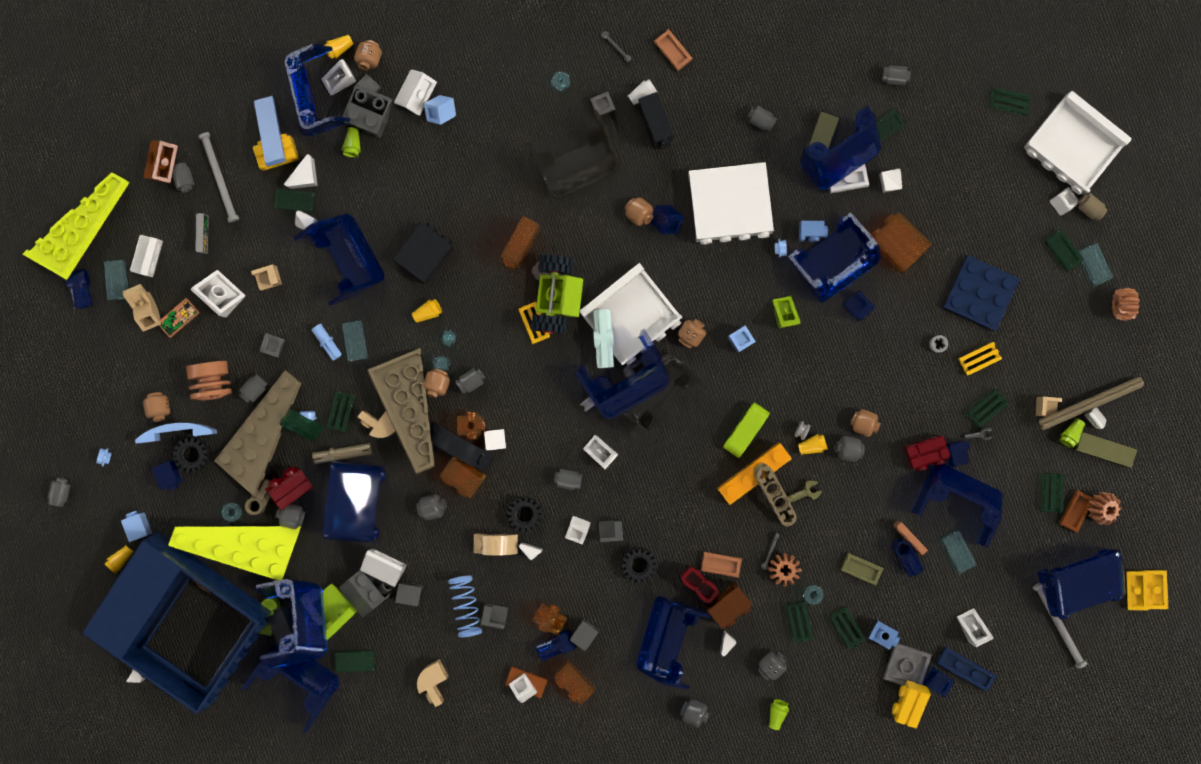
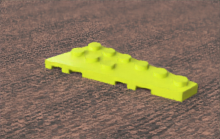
[23,172,129,280]
[168,526,301,582]

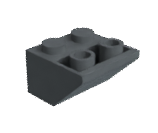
[341,84,392,138]
[339,571,398,618]

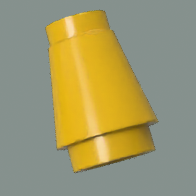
[323,35,354,59]
[412,299,442,323]
[798,434,828,455]
[105,545,134,574]

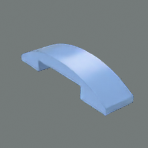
[135,423,217,443]

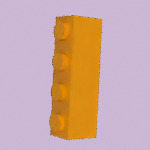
[717,443,792,505]

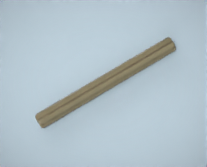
[1038,377,1144,430]

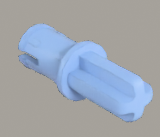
[311,324,341,360]

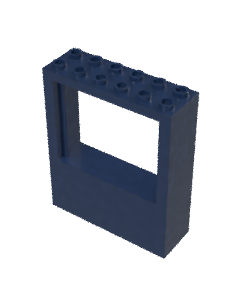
[82,532,272,714]

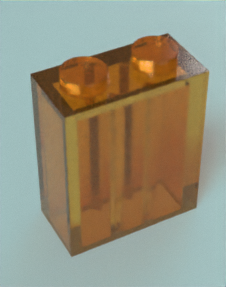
[869,212,932,273]
[500,216,541,270]

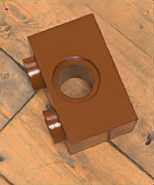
[143,140,178,183]

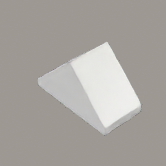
[321,59,357,96]
[284,154,317,189]
[583,435,618,469]
[957,608,993,647]

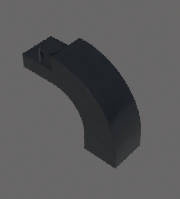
[430,421,493,471]

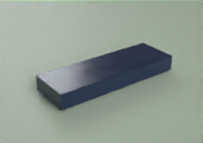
[936,646,997,692]

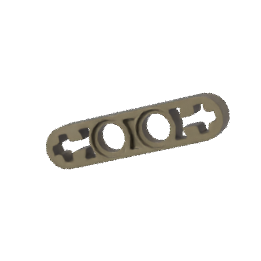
[753,463,797,526]

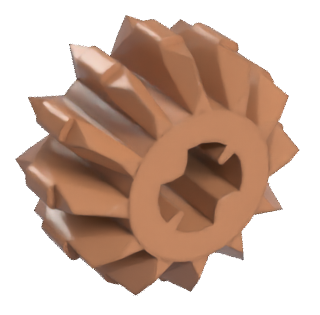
[1111,288,1140,321]
[1088,492,1122,525]
[768,553,802,586]

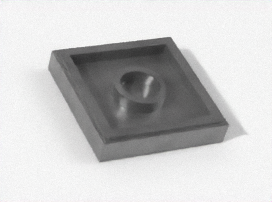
[882,643,932,686]

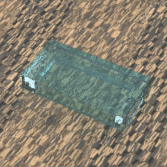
[1078,243,1114,286]
[104,260,128,300]
[342,320,368,361]
[941,530,977,574]

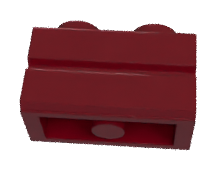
[903,435,950,472]
[265,466,313,510]

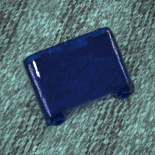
[799,105,881,190]
[788,212,881,303]
[323,460,386,543]
[1037,548,1126,619]

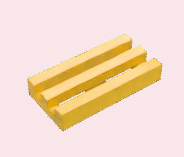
[519,302,550,344]
[958,342,1002,376]

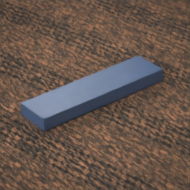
[254,96,286,167]

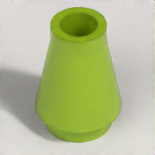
[342,127,361,157]
[1060,419,1086,448]
[769,699,789,730]

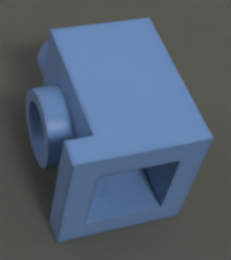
[799,221,828,242]
[869,621,900,650]

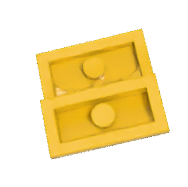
[1126,570,1168,610]

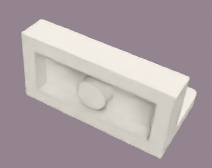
[394,69,437,116]
[130,235,163,277]

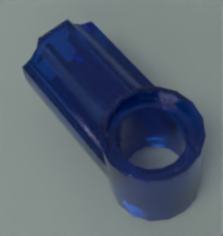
[65,269,93,309]
[892,538,924,577]
[536,629,577,661]

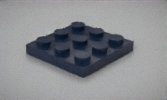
[943,255,1020,331]

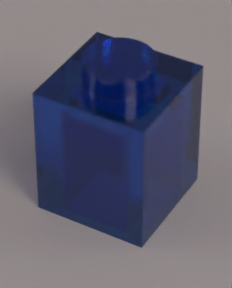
[151,460,183,491]

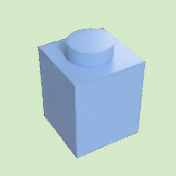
[121,511,153,542]

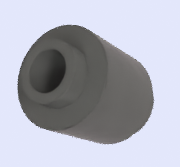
[882,65,911,86]
[747,105,777,132]
[172,163,195,193]
[456,368,485,394]
[239,374,267,403]
[554,469,582,491]
[47,477,71,507]

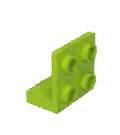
[306,584,357,640]

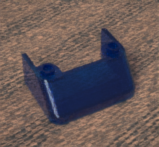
[285,44,351,136]
[294,214,384,306]
[576,329,669,419]
[911,464,1003,548]
[256,579,327,668]
[637,596,711,690]
[241,643,340,734]

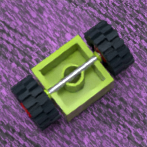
[531,254,583,334]

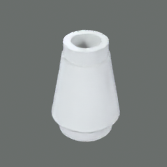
[628,79,657,105]

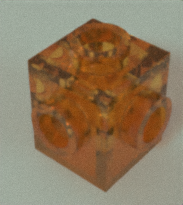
[457,412,486,439]
[532,603,568,635]

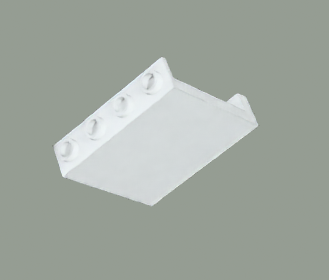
[1023,91,1132,195]
[688,162,774,244]
[580,263,682,366]

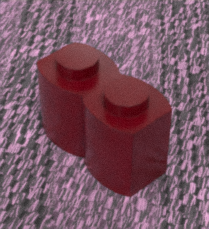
[680,565,719,603]

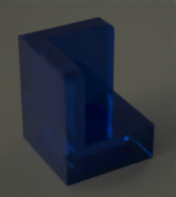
[651,205,683,235]
[844,290,875,321]
[946,441,970,467]
[924,667,955,698]

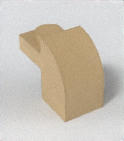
[123,284,161,331]
[358,411,396,438]
[474,533,518,555]
[417,659,448,707]

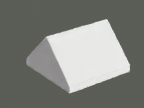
[191,270,245,317]
[360,548,407,587]

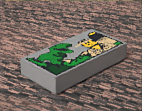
[195,213,209,254]

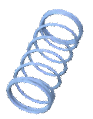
[448,575,482,638]

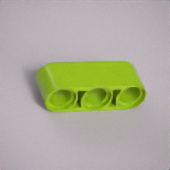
[723,402,770,458]

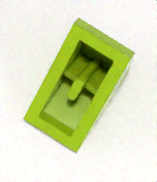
[772,296,800,329]

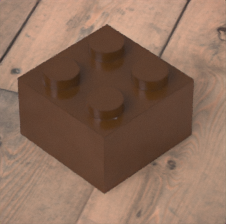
[705,582,753,629]

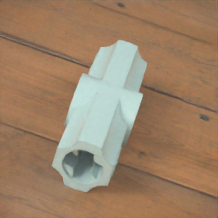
[594,309,614,368]

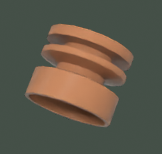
[186,361,232,401]

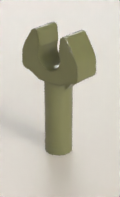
[787,480,822,503]

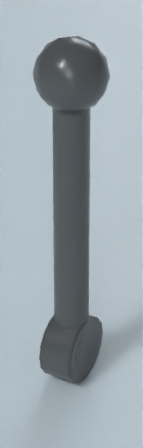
[602,31,631,62]
[761,532,780,571]

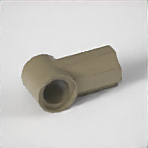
[245,477,271,515]

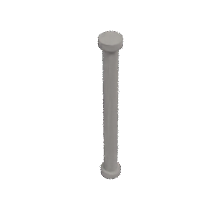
[198,132,239,223]
[1033,582,1087,669]

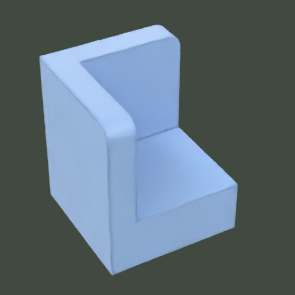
[424,95,456,125]
[727,326,756,353]

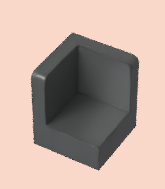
[599,520,623,542]
[395,581,423,606]
[481,603,508,629]
[570,619,599,651]

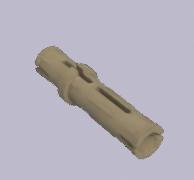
[313,443,372,465]

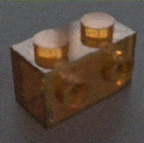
[439,456,486,499]
[554,660,595,705]

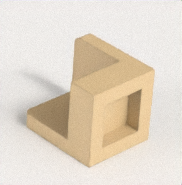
[251,264,282,291]
[1035,397,1062,417]

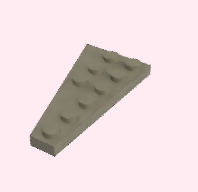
[367,348,434,475]
[214,371,301,497]

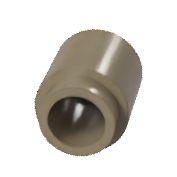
[1077,193,1107,221]

